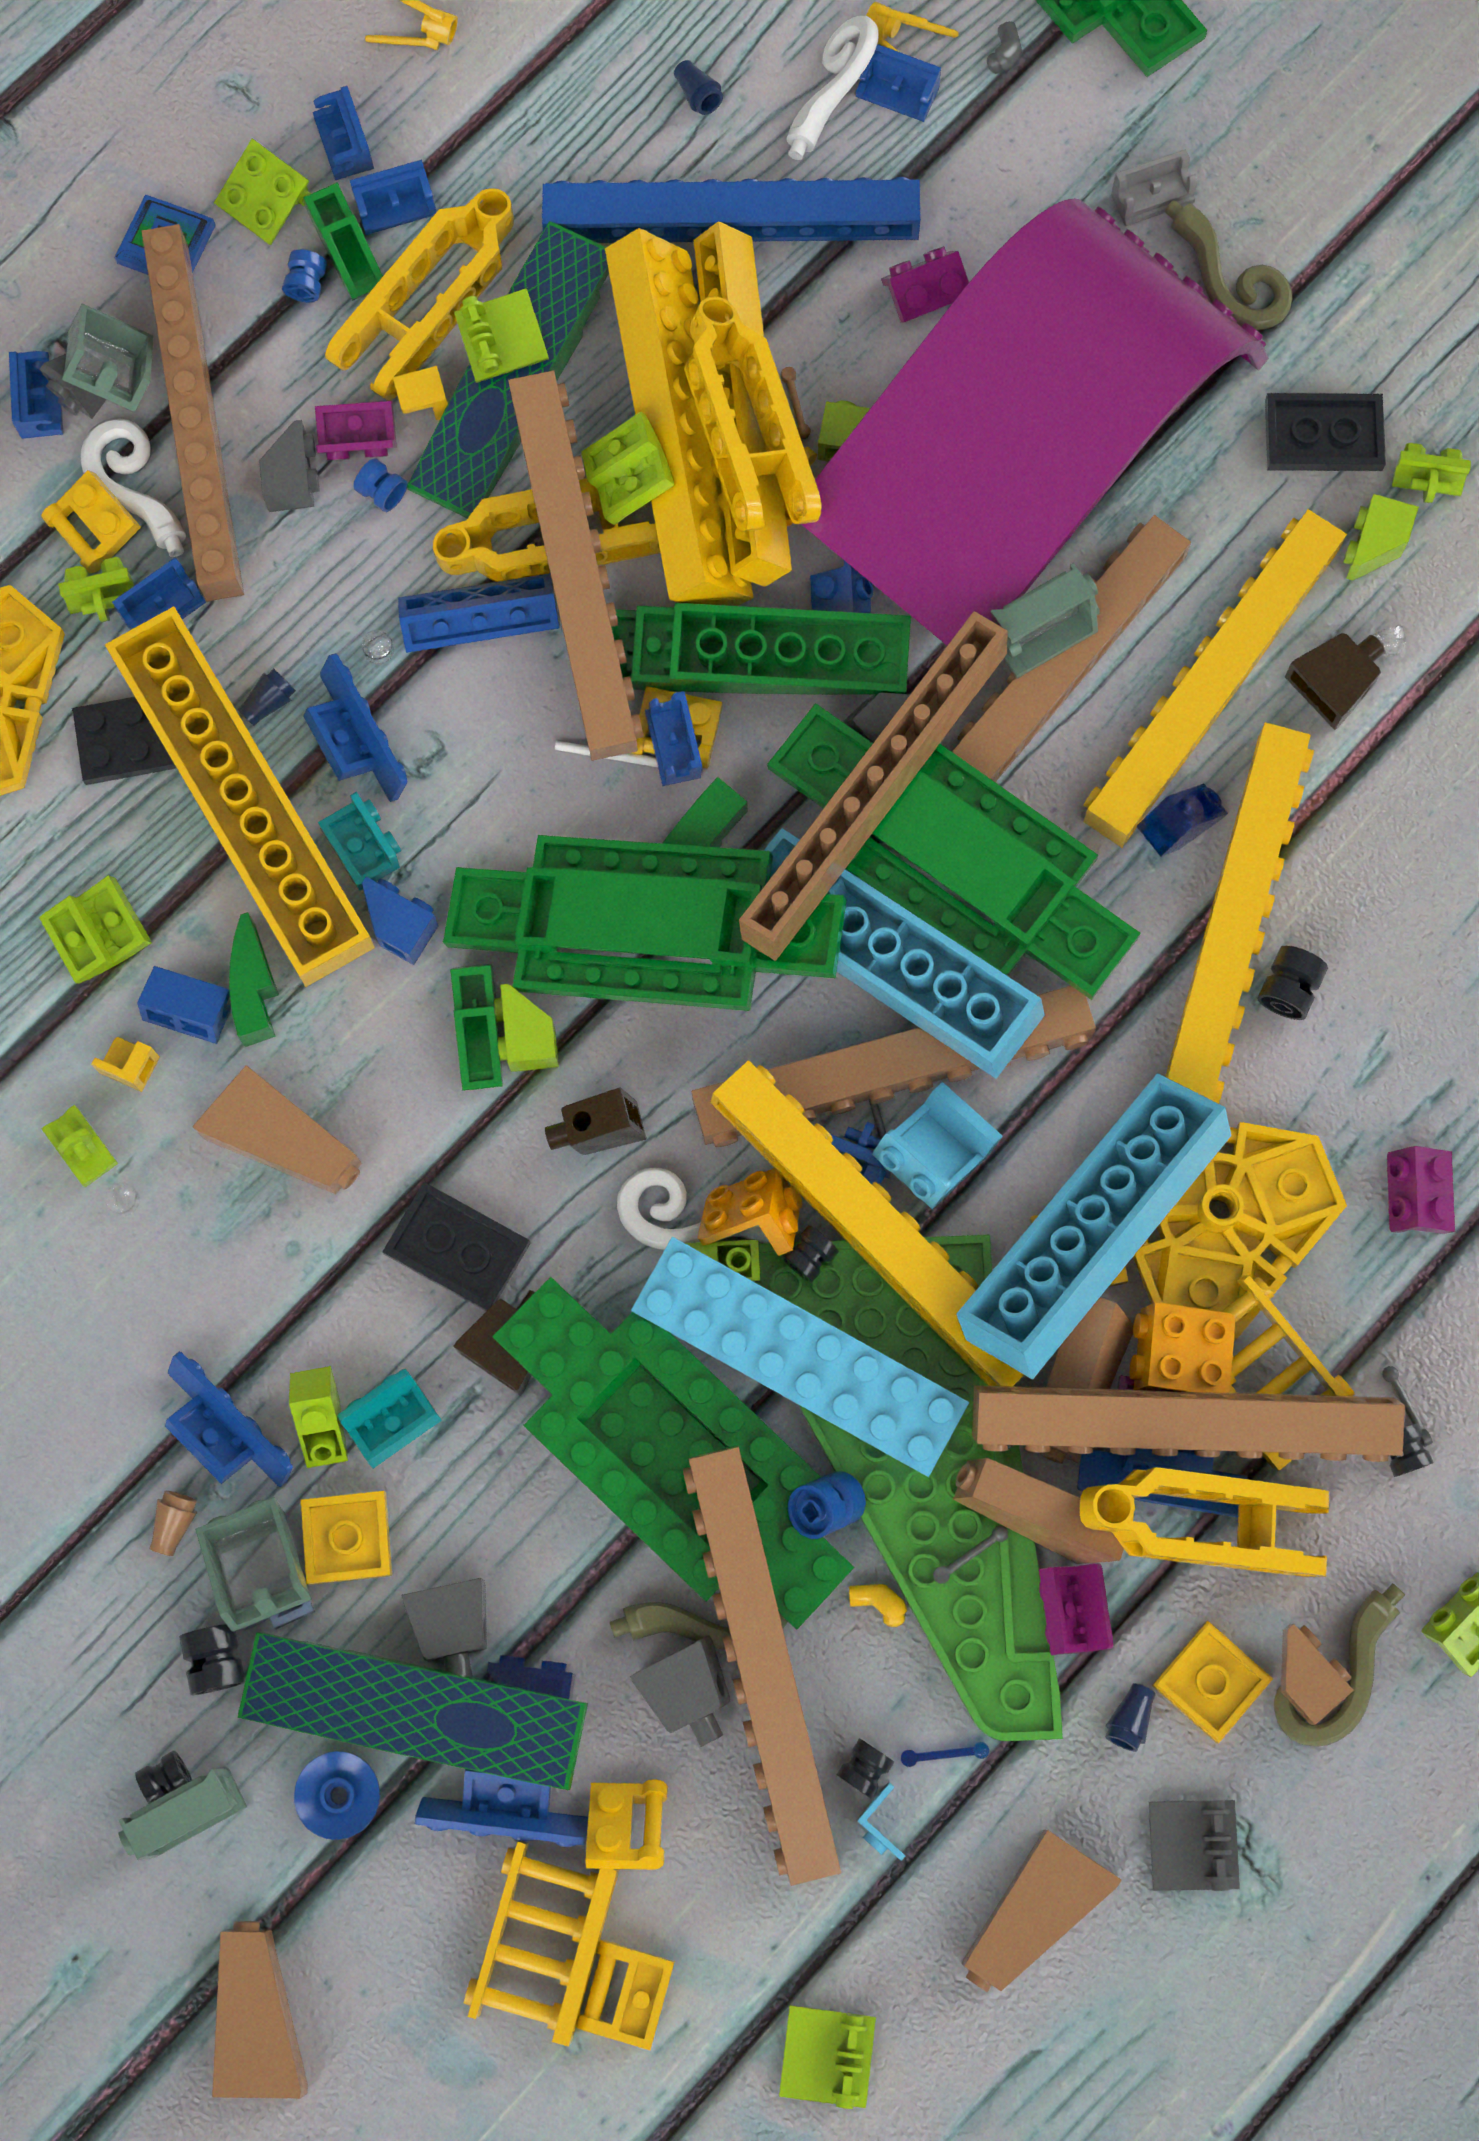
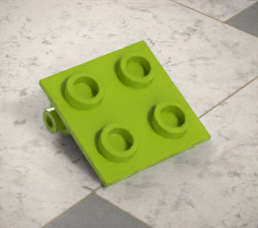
[214,138,311,245]
[454,288,549,383]
[779,2005,876,2109]

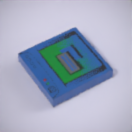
[114,194,216,275]

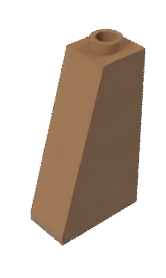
[192,1065,362,1194]
[1039,1297,1134,1464]
[953,1458,1124,1564]
[961,1829,1121,1992]
[212,1921,308,2099]

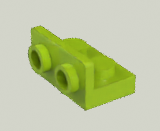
[1421,1572,1479,1677]

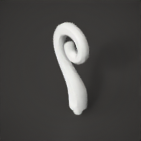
[786,15,878,160]
[81,418,186,557]
[617,1167,770,1250]

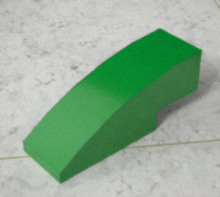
[303,182,383,301]
[662,777,748,847]
[229,912,279,1047]
[450,964,503,1091]

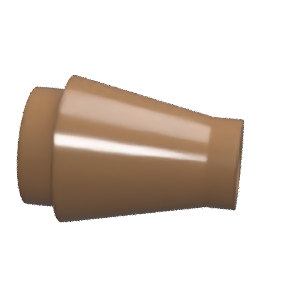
[149,1490,197,1556]

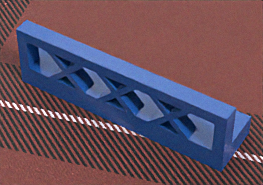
[398,573,560,653]

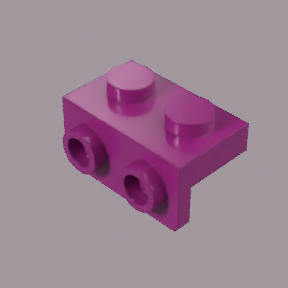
[881,246,969,323]
[315,401,397,460]
[1387,1146,1455,1234]
[1039,1563,1114,1655]

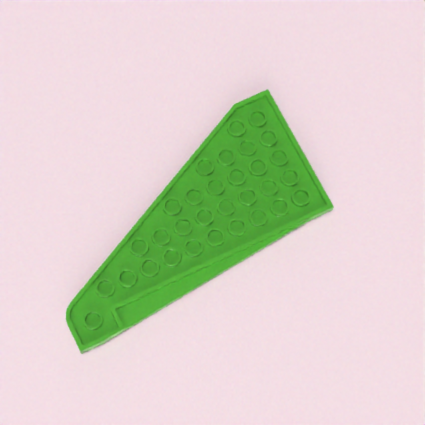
[757,1234,1063,1741]

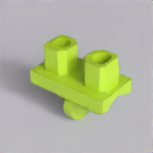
[1392,443,1471,503]
[58,557,135,622]
[41,1104,119,1188]

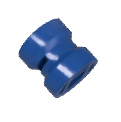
[282,249,327,303]
[353,458,408,512]

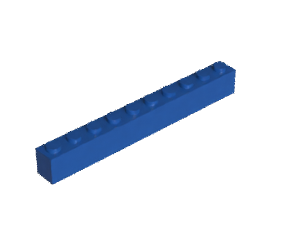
[542,177,921,243]

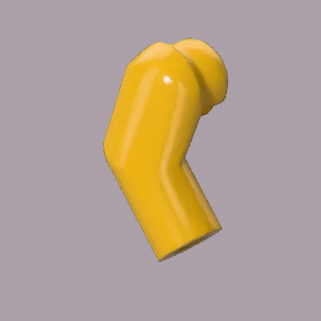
[849,1584,907,1627]

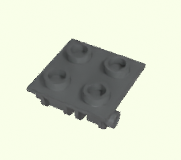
[1149,1800,1240,1891]

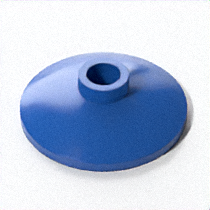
[294,1751,380,1840]

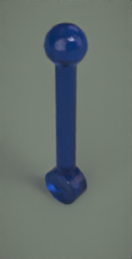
[901,1742,990,1767]

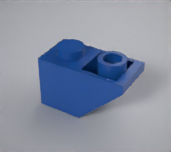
[362,877,439,965]

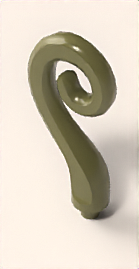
[1164,200,1292,331]
[1274,1583,1405,1747]
[609,1602,788,1650]

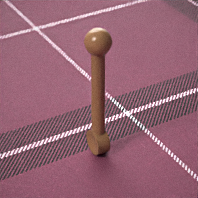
[781,367,811,439]

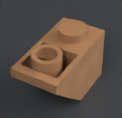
[1281,1624,1354,1725]

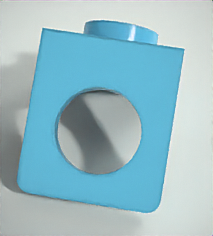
[857,1782,905,1861]

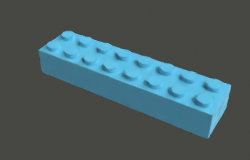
[764,828,1045,1079]
[956,1073,1232,1380]
[631,1237,969,1477]

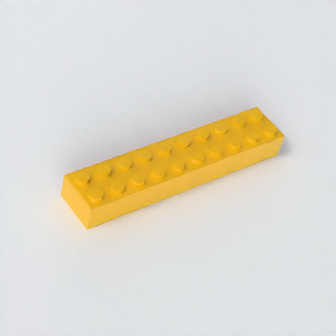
[605,228,754,606]
[104,606,375,987]

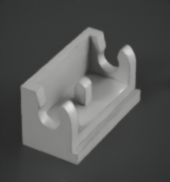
[1111,149,1197,226]

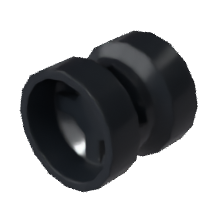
[781,1225,839,1283]
[1389,1423,1434,1477]
[836,1738,894,1799]
[135,1751,192,1804]

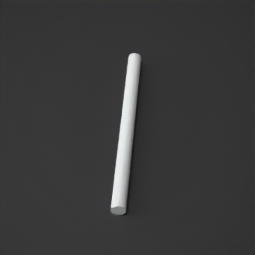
[555,740,658,767]

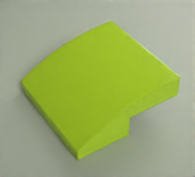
[581,412,674,525]
[39,875,152,984]

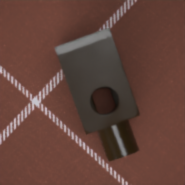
[1285,633,1385,730]
[545,1087,647,1155]
[453,1290,535,1396]

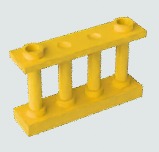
[1222,1275,1355,1471]
[464,1841,620,2047]

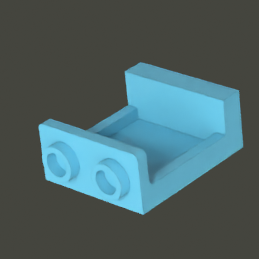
[872,1082,1003,1209]

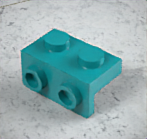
[318,792,401,891]
[337,1369,442,1469]

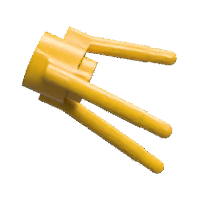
[365,0,458,51]
[866,2,959,52]

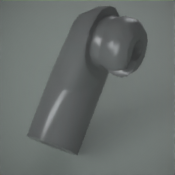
[987,21,1022,74]

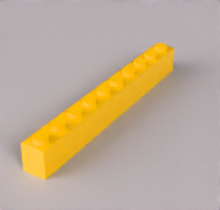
[693,221,792,587]
[1083,509,1347,848]
[1165,722,1314,1104]
[710,1060,1024,1387]

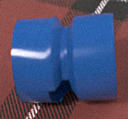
[788,1472,866,1539]

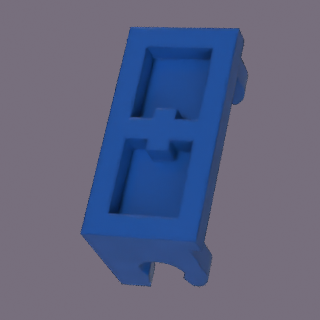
[856,44,941,122]
[312,86,374,181]
[349,159,437,235]
[9,351,63,439]
[112,557,206,630]
[645,691,702,786]
[137,966,231,1044]

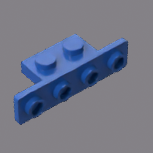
[810,560,873,613]
[303,653,408,802]
[165,1351,293,1487]
[1077,1448,1248,1518]
[415,1769,588,1847]

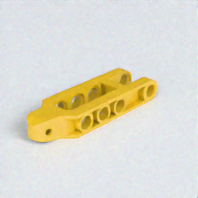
[325,188,514,401]
[684,297,821,532]
[433,478,661,582]
[1080,1467,1329,1577]

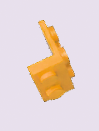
[697,1168,802,1256]
[1129,1302,1235,1393]

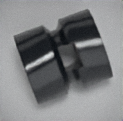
[1257,945,1328,1020]
[179,1624,245,1696]

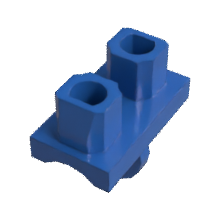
[830,1121,892,1185]

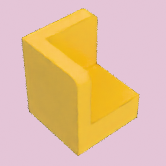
[392,366,448,421]
[91,1037,160,1092]

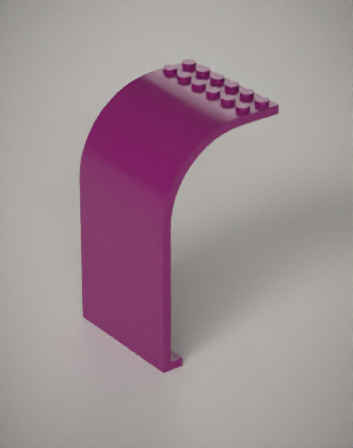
[801,198,1269,646]

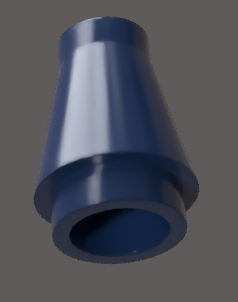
[674,60,723,115]
[238,668,296,726]
[1105,1683,1156,1752]

